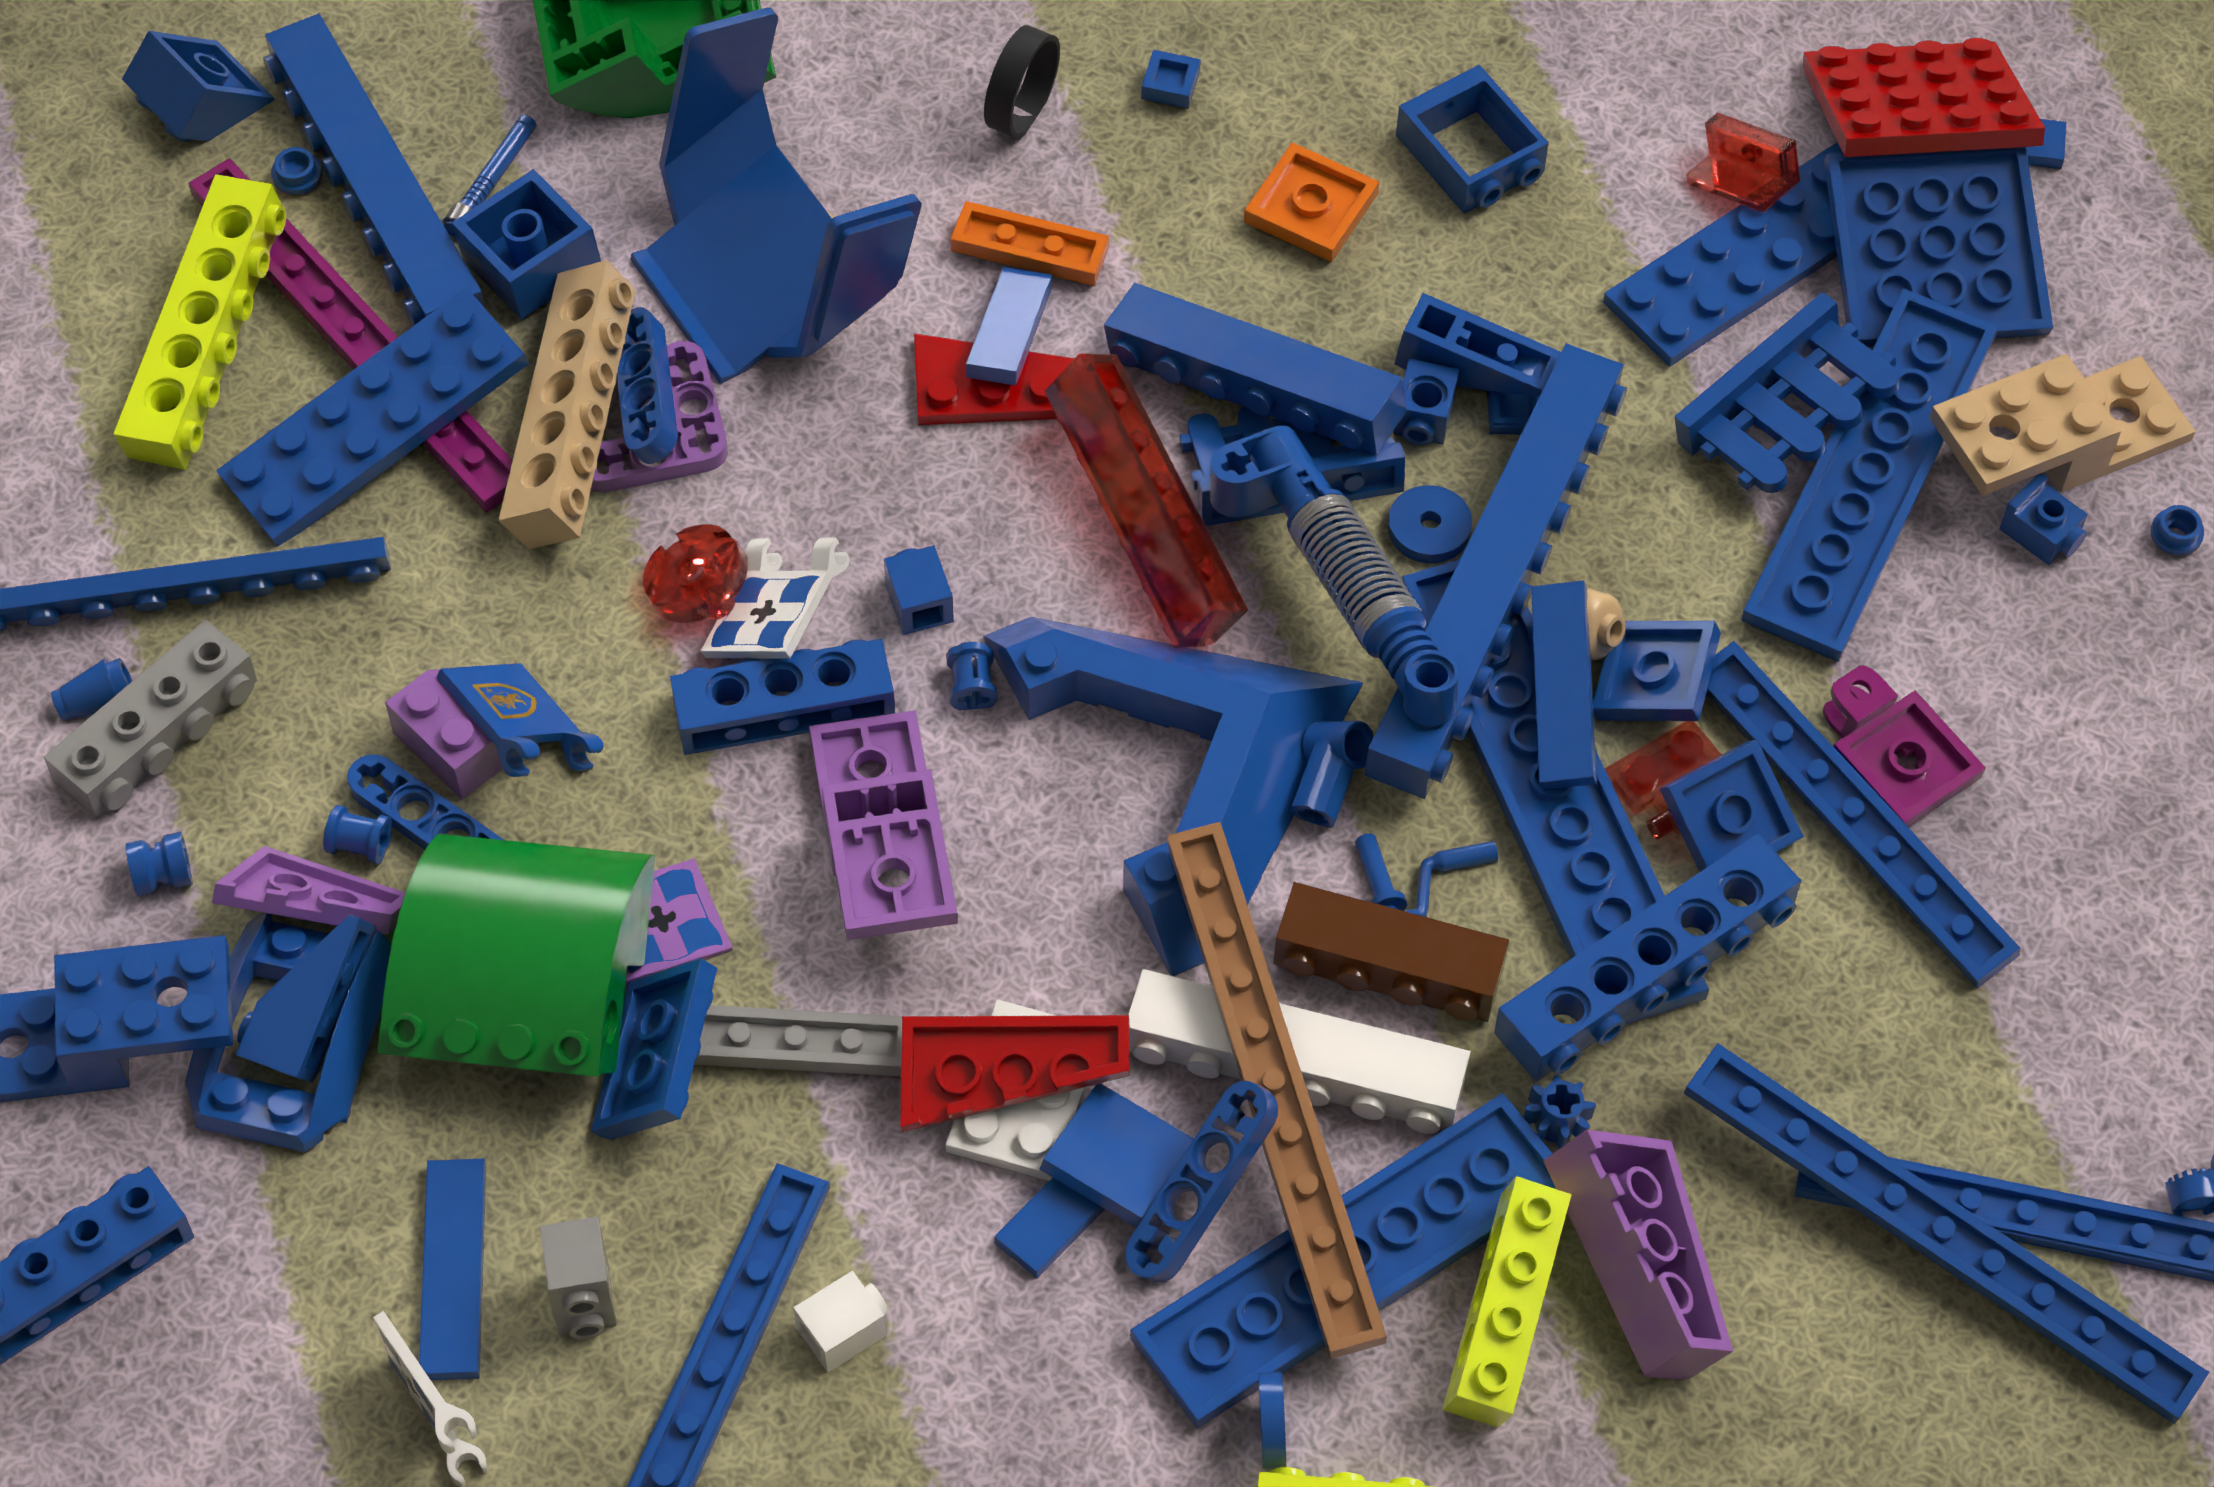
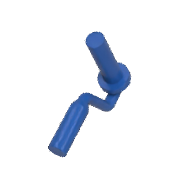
[1355,833,1498,917]

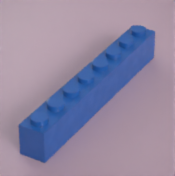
[263,13,485,327]

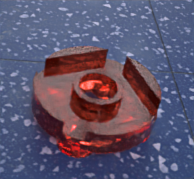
[642,524,748,623]

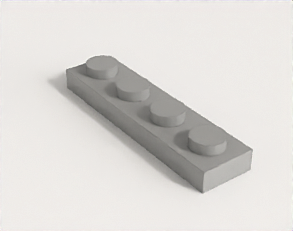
[694,1005,902,1077]

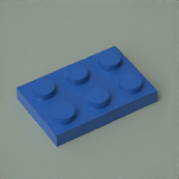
[591,958,717,1140]

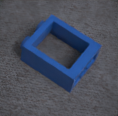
[1396,65,1549,214]

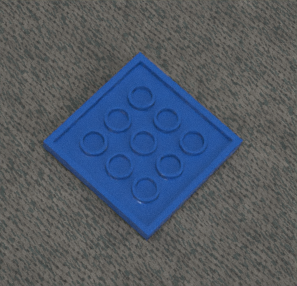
[1824,147,2053,347]

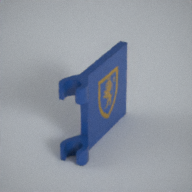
[436,663,604,777]

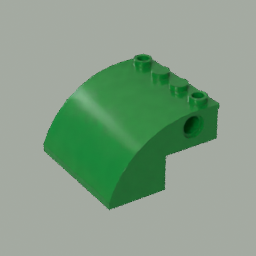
[532,0,777,118]
[377,834,655,1077]

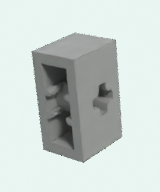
[540,1216,617,1339]

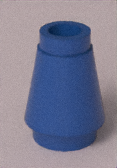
[51,658,133,721]

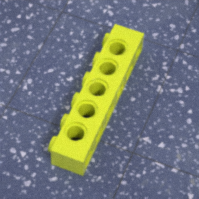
[113,174,286,470]

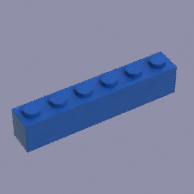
[1104,282,1407,455]

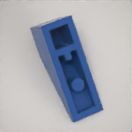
[1394,293,1561,397]
[236,914,376,1083]

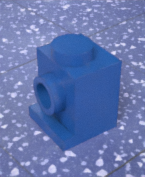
[1999,473,2088,565]

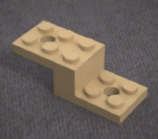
[1929,354,2196,496]

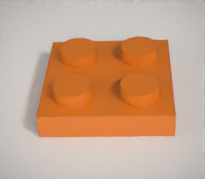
[1244,142,1380,263]

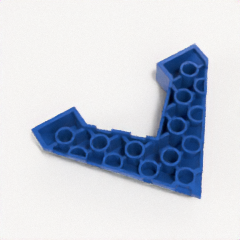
[983,617,1363,976]

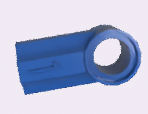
[1290,721,1374,828]

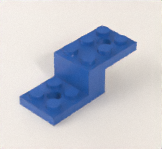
[0,935,233,1102]

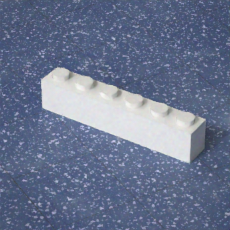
[1129,969,1471,1134]

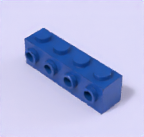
[0,1166,195,1365]

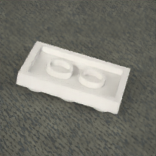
[946,999,1087,1181]

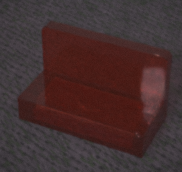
[1686,112,1800,212]

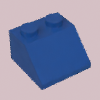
[122,31,275,142]

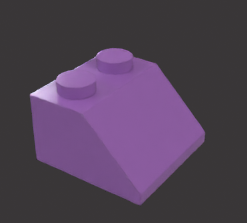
[385,669,503,800]

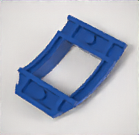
[185,912,392,1152]

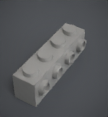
[44,619,257,819]

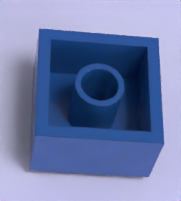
[452,169,601,319]

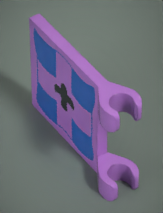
[625,858,733,988]

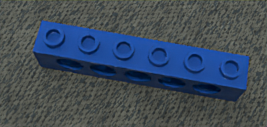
[1494,833,1802,1082]

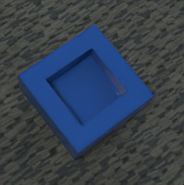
[1141,49,1201,109]

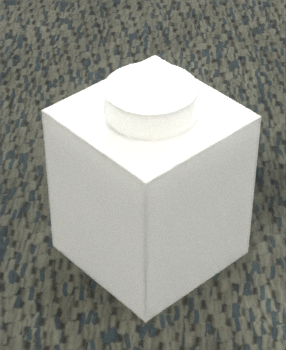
[793,1270,889,1373]

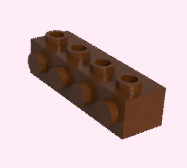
[1273,882,1509,1022]

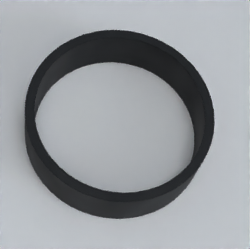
[984,25,1060,138]

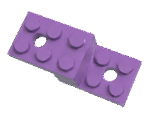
[809,710,958,940]

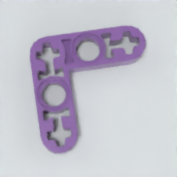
[591,341,728,492]

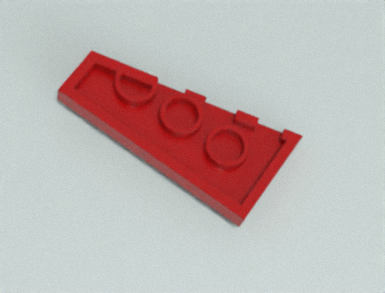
[914,333,1124,425]
[900,1015,1130,1132]

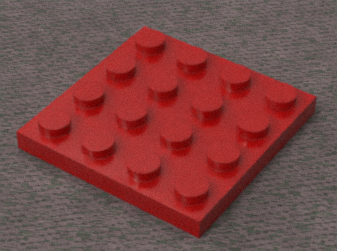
[1803,38,2045,157]

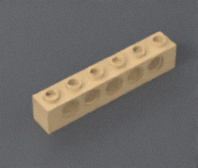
[498,260,636,550]

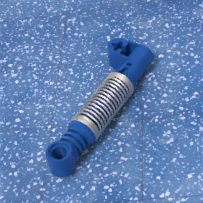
[1210,426,1460,726]

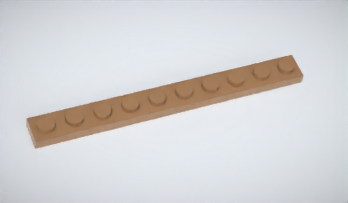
[1167,822,1387,1359]

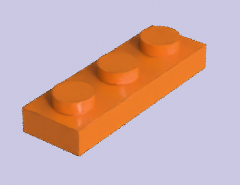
[950,201,1109,286]

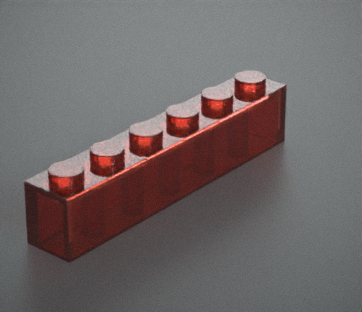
[1044,353,1248,648]

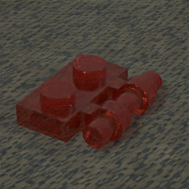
[1605,721,1722,839]

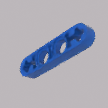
[617,307,678,464]
[347,754,504,850]
[1125,1081,1278,1282]

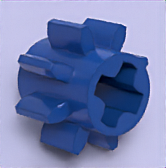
[1523,1075,1596,1149]

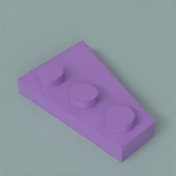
[212,846,406,934]

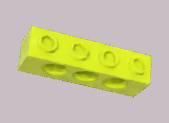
[1442,1176,1572,1427]

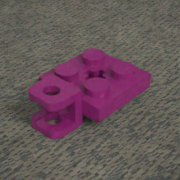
[1823,665,1986,827]

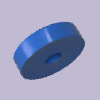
[1388,485,1472,563]
[1258,1372,1286,1469]

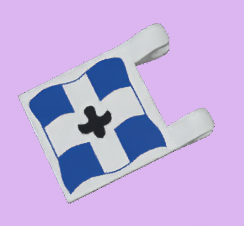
[701,537,850,659]
[373,1311,488,1487]

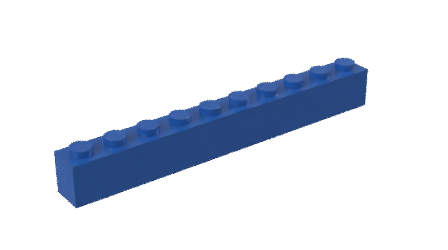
[1365,343,1627,799]

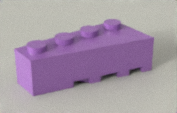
[1543,1130,1733,1380]

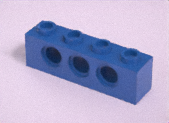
[670,638,895,755]

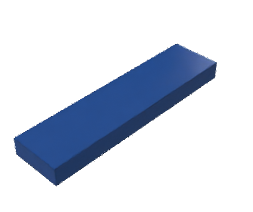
[1531,580,1597,790]
[419,1158,486,1381]

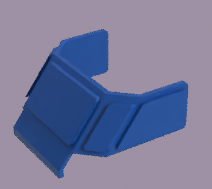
[630,7,922,384]

